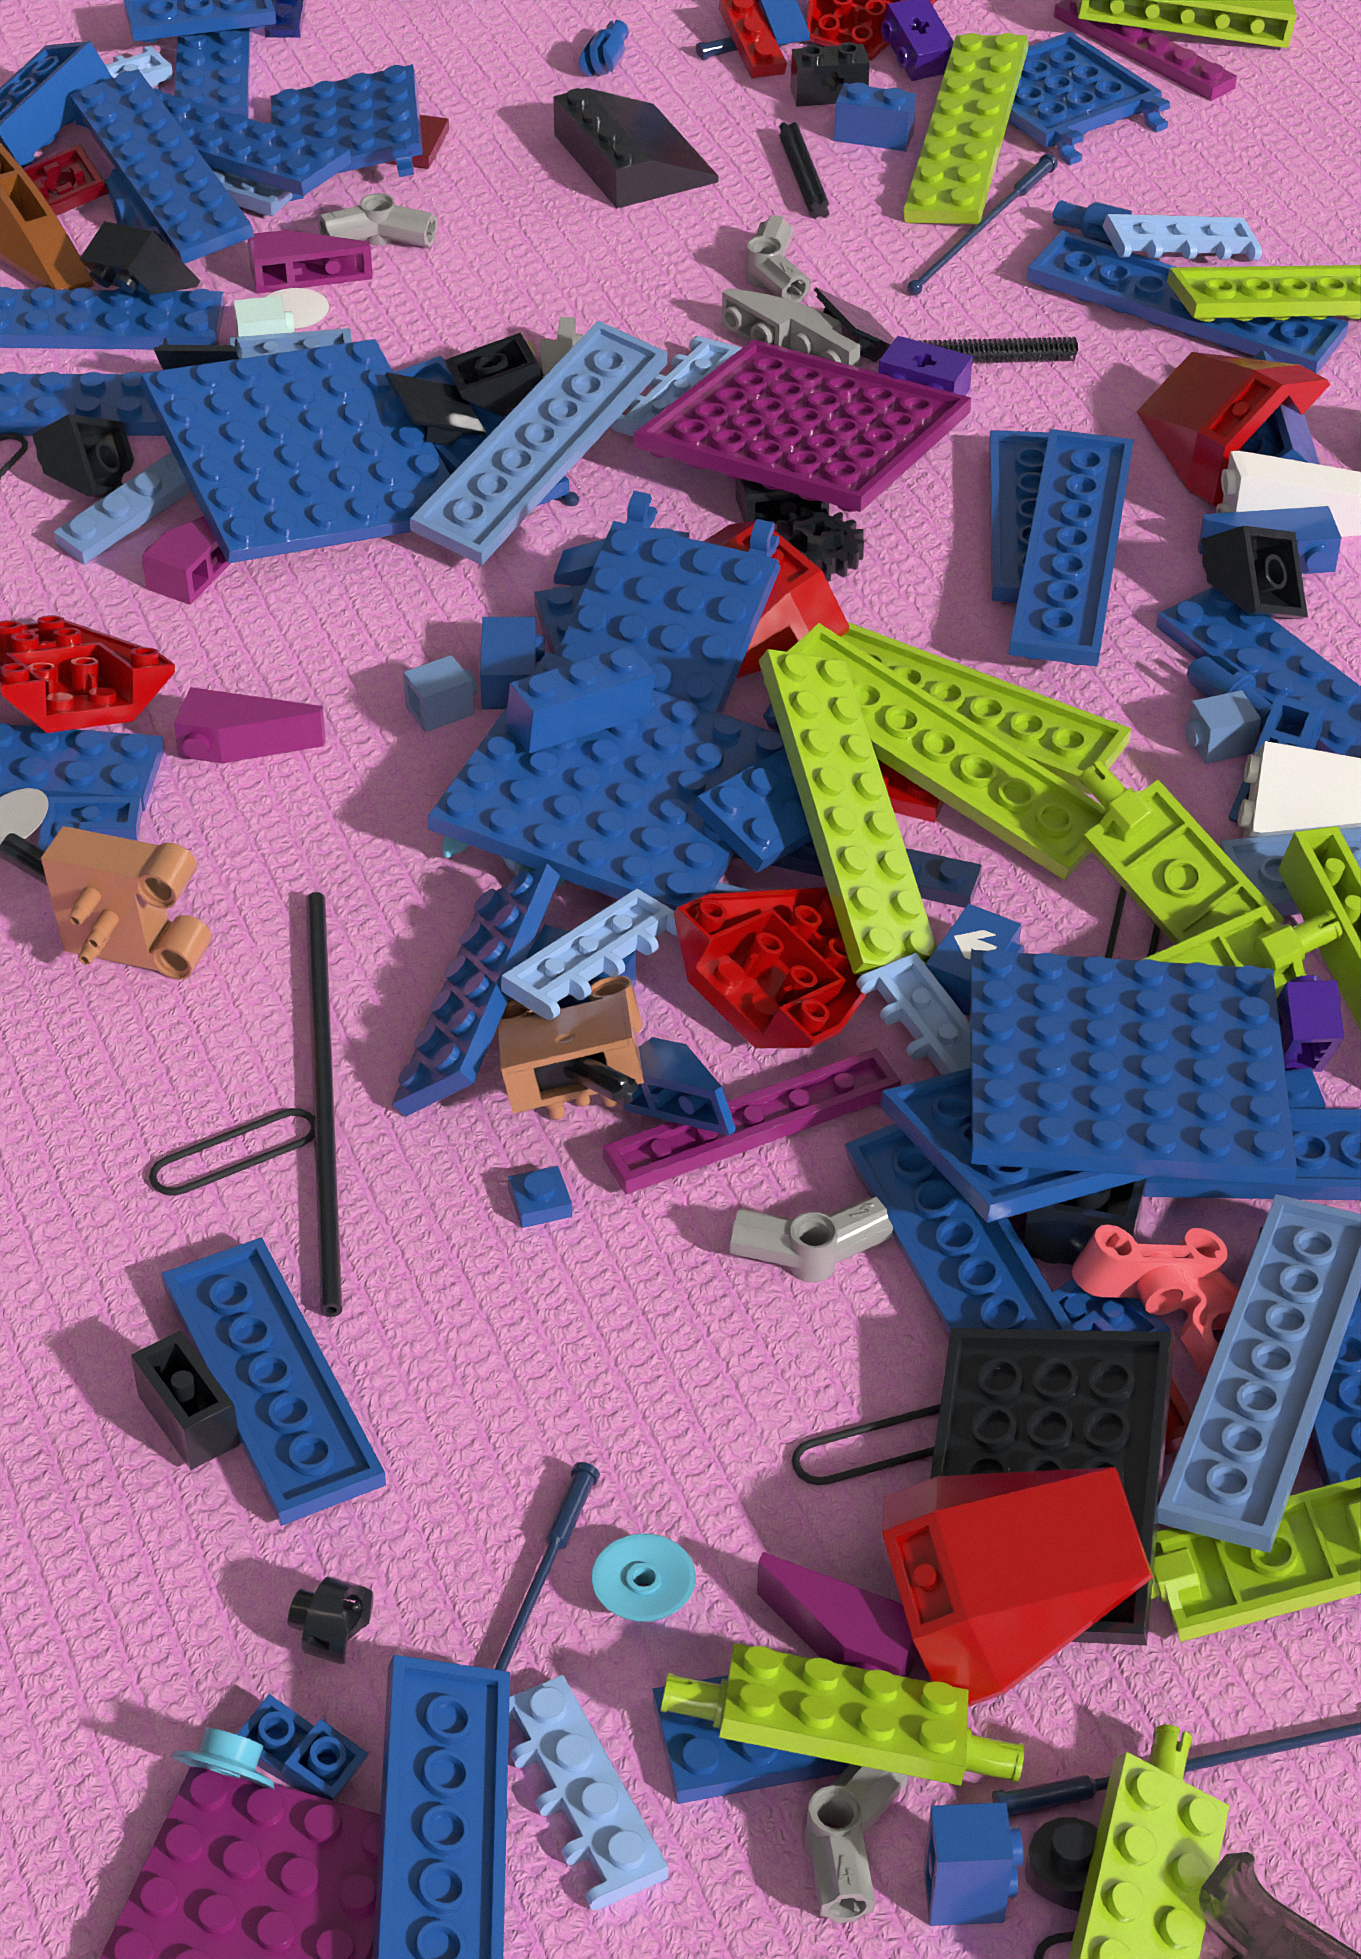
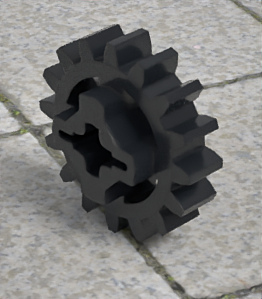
[774,508,864,582]

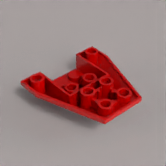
[807,0,937,61]
[1136,352,1331,508]
[703,519,849,678]
[0,615,175,733]
[674,887,869,1048]
[881,1467,1153,1707]

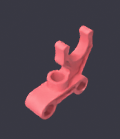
[1071,1225,1239,1376]

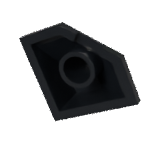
[32,414,134,498]

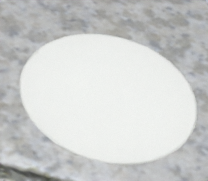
[266,288,329,329]
[0,788,48,844]

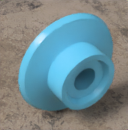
[591,1533,696,1622]
[170,1727,275,1790]

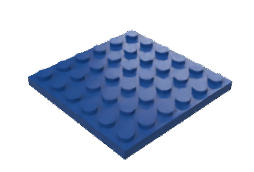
[140,339,451,564]
[427,652,785,911]
[970,949,1297,1185]

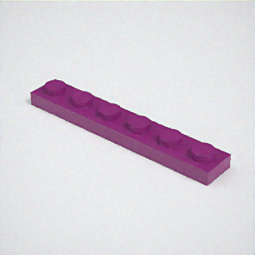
[1054,0,1237,101]
[603,1048,901,1195]

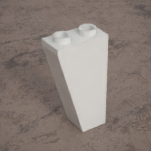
[1216,451,1361,537]
[1238,741,1361,838]

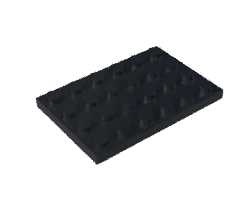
[930,1328,1174,1645]

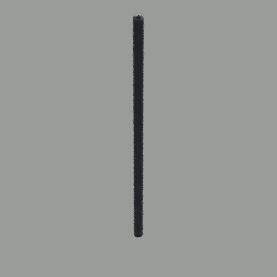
[306,892,342,1317]

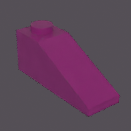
[247,230,373,294]
[142,516,231,605]
[174,687,326,763]
[757,1552,919,1678]

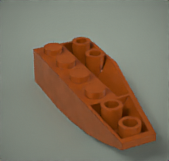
[0,143,94,290]

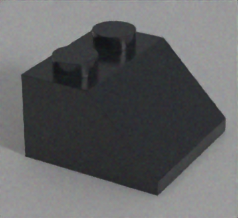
[79,221,200,294]
[444,332,543,417]
[1201,525,1308,619]
[1023,1178,1148,1266]

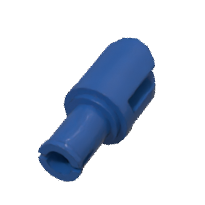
[579,20,629,76]
[1052,200,1132,246]
[1187,655,1274,730]

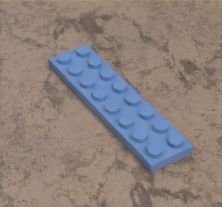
[410,321,668,565]
[1157,1194,1361,1553]

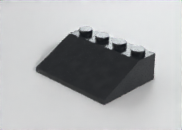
[553,88,719,209]

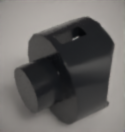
[287,1576,374,1664]
[1025,1817,1098,1912]

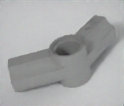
[318,193,438,248]
[747,215,810,303]
[730,1197,893,1283]
[803,1764,909,1923]

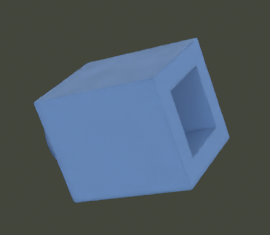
[403,655,477,732]
[1184,690,1261,764]

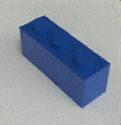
[506,645,655,754]

